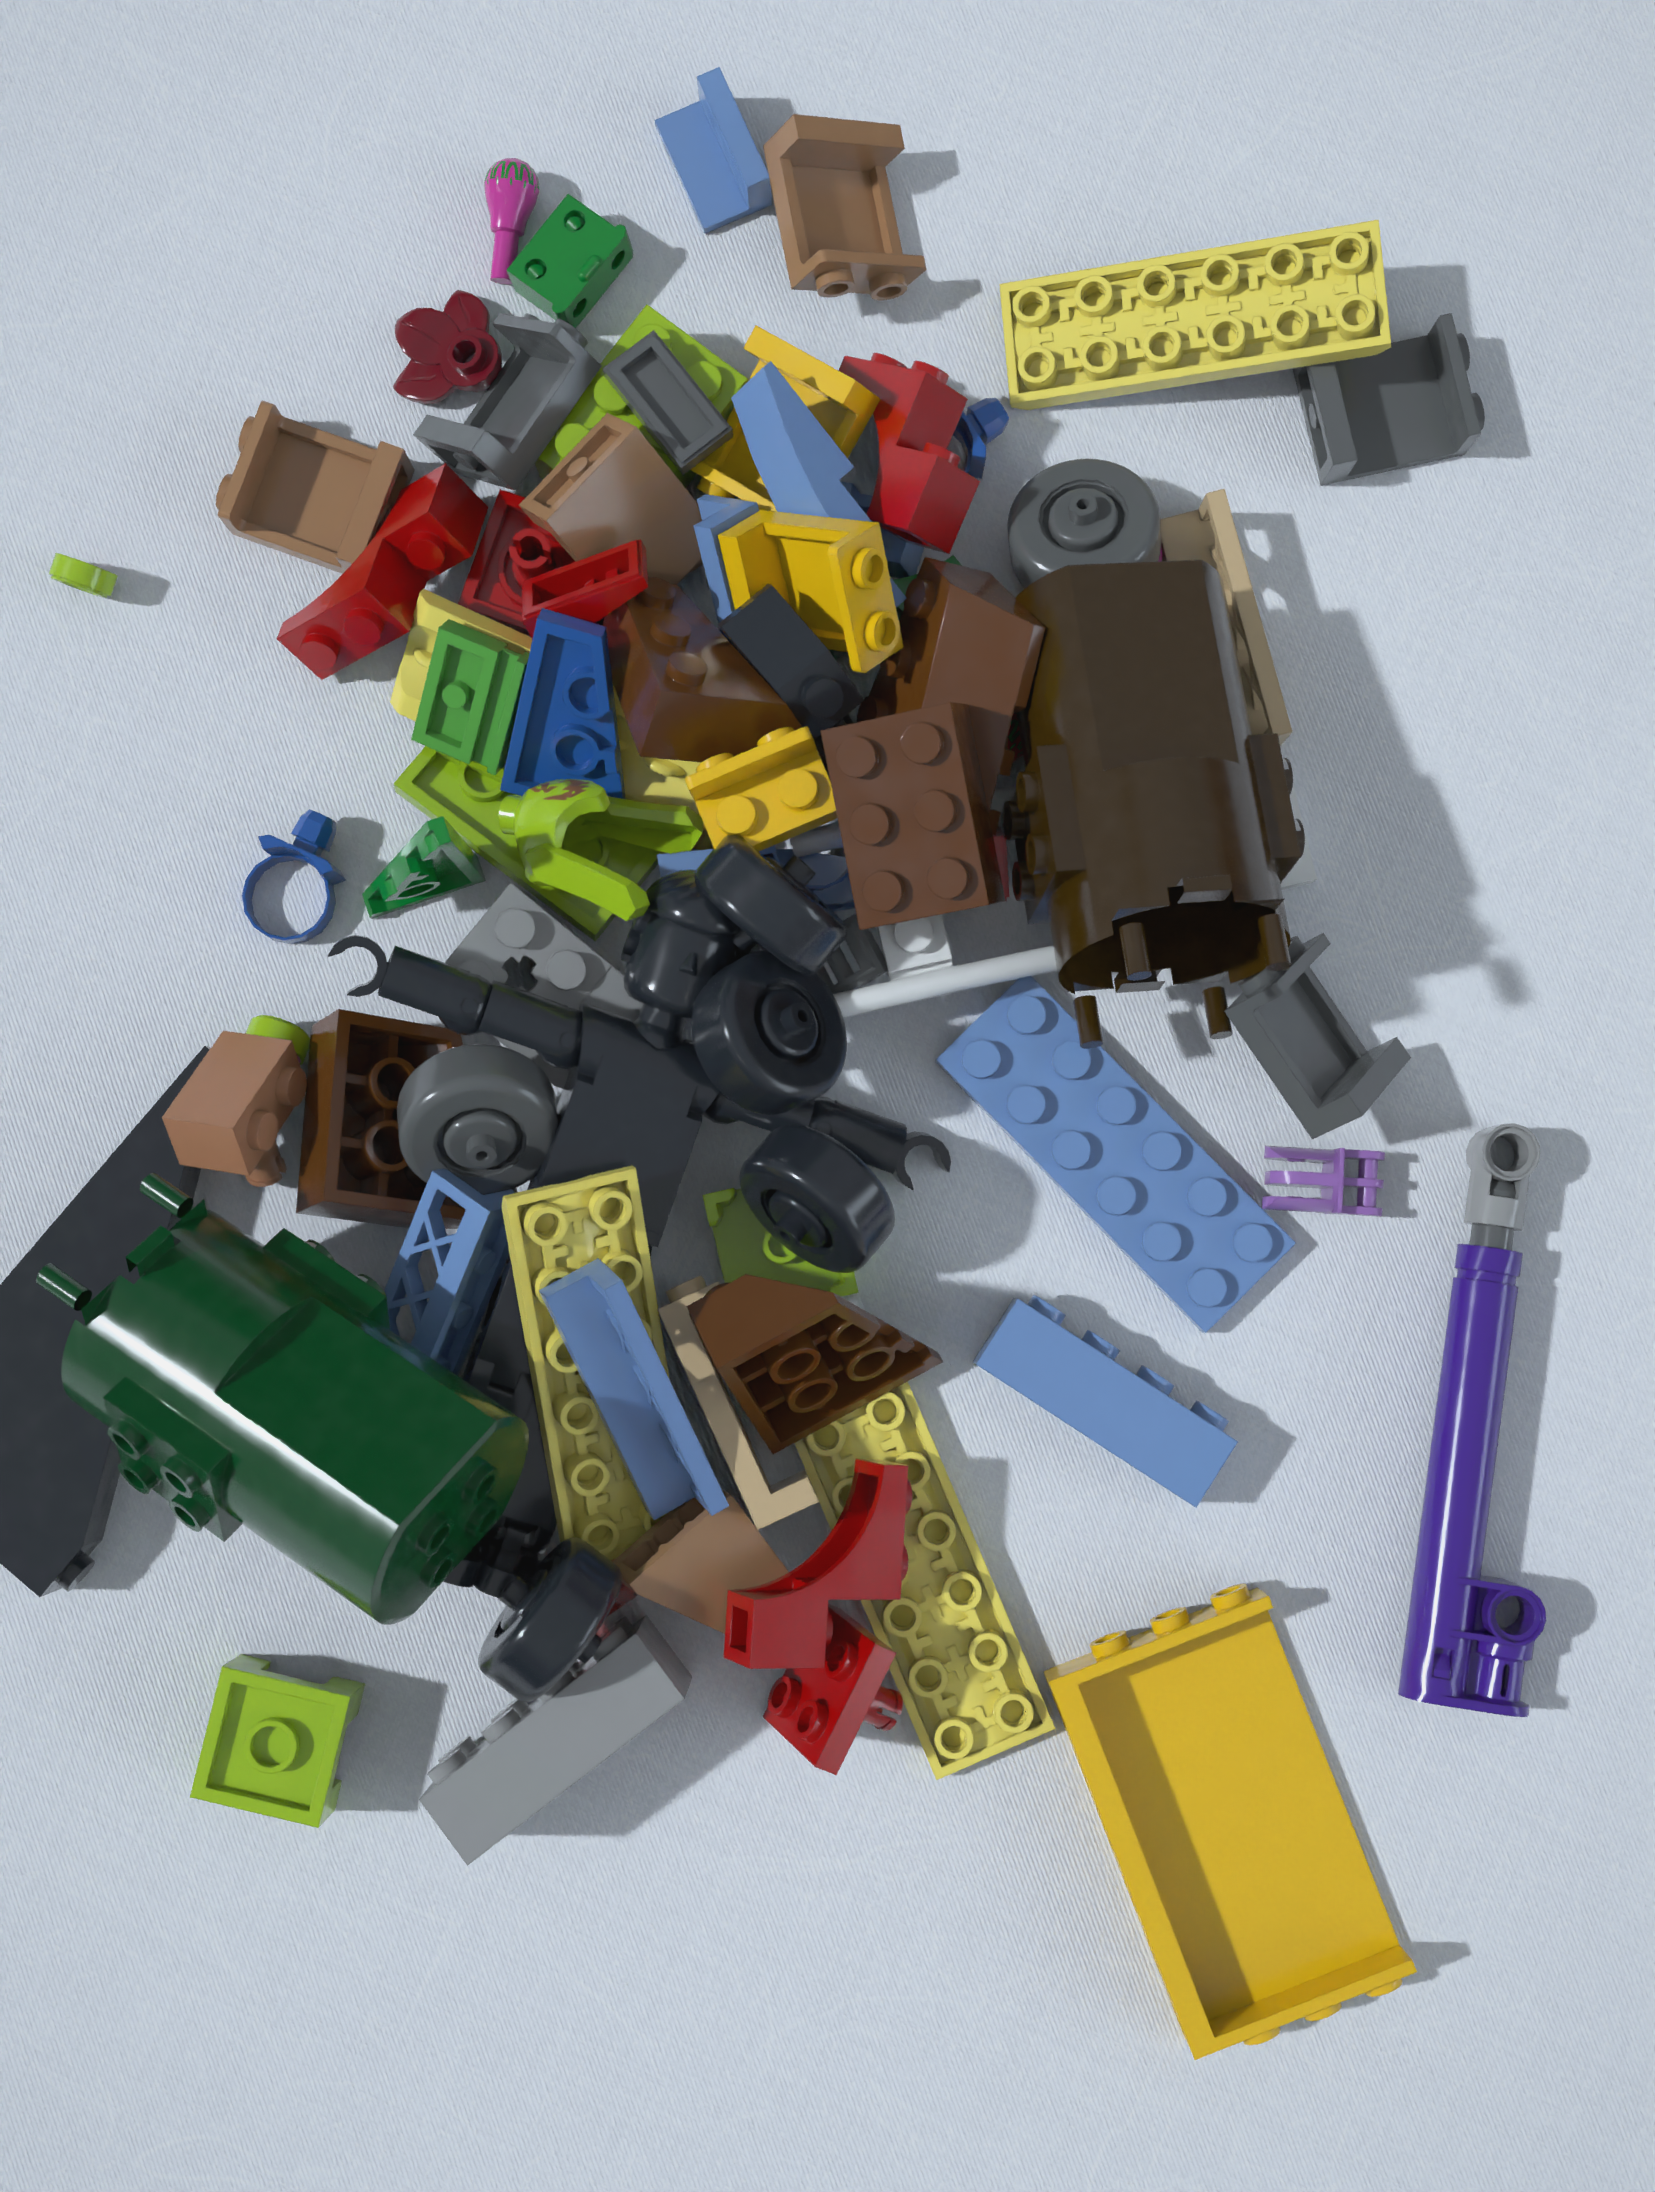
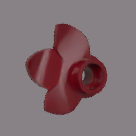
[393,290,502,404]

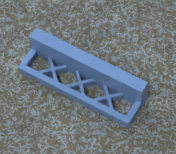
[384,1168,516,1376]
[539,1258,729,1520]

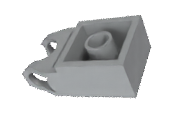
[445,882,643,1089]

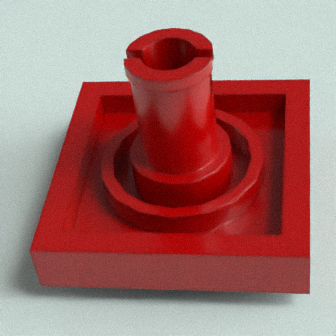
[458,489,575,636]
[763,1603,903,1775]

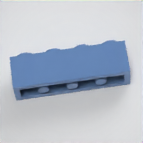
[973,1295,1238,1508]

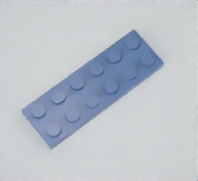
[935,976,1296,1333]

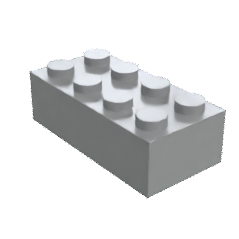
[419,1615,692,1866]

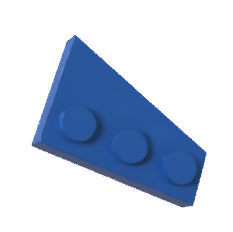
[500,608,626,799]

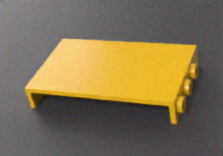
[1043,1583,1417,2060]

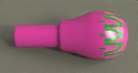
[484,158,539,285]

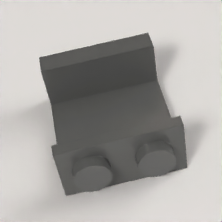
[1292,313,1485,486]

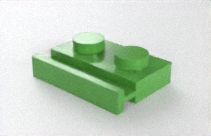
[411,619,529,775]

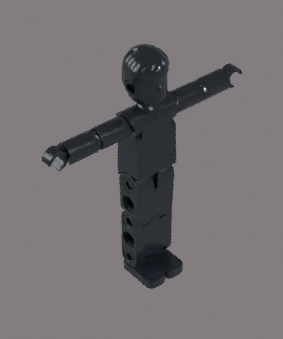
[328,869,951,1598]

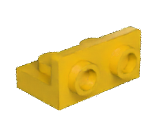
[684,727,838,851]

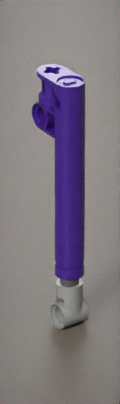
[1398,1123,1546,1717]

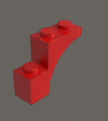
[838,353,980,554]
[277,463,488,680]
[724,1459,912,1669]

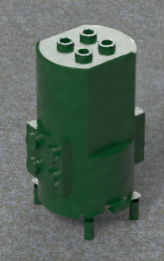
[36,1173,529,1625]

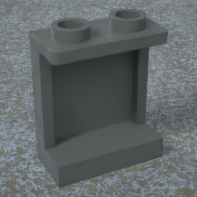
[413,313,602,491]
[1224,933,1411,1139]

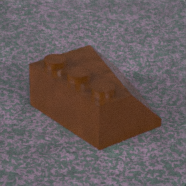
[296,1009,466,1229]
[686,1274,943,1455]

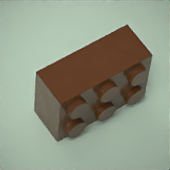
[821,702,1005,930]

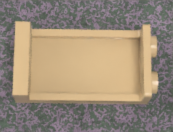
[657,1276,819,1530]

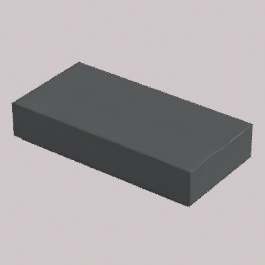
[603,330,733,475]

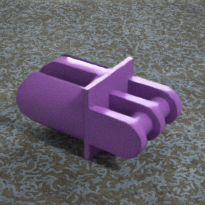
[1262,1145,1385,1216]

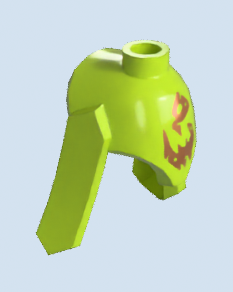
[498,779,703,921]

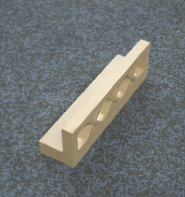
[1161,489,1292,746]

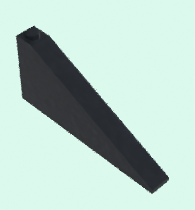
[0,1046,210,1597]

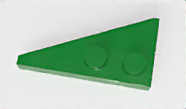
[362,816,486,919]

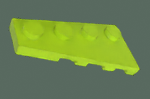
[394,746,666,942]

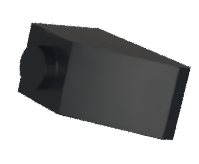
[718,583,865,741]

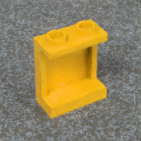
[691,325,880,512]
[718,510,903,673]

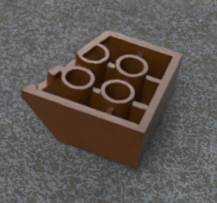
[857,557,1045,835]
[602,577,827,767]

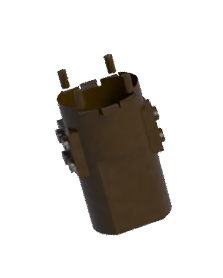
[1003,560,1305,1049]

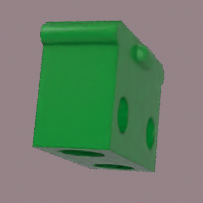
[506,194,633,328]

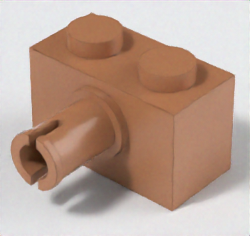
[162,1031,307,1187]

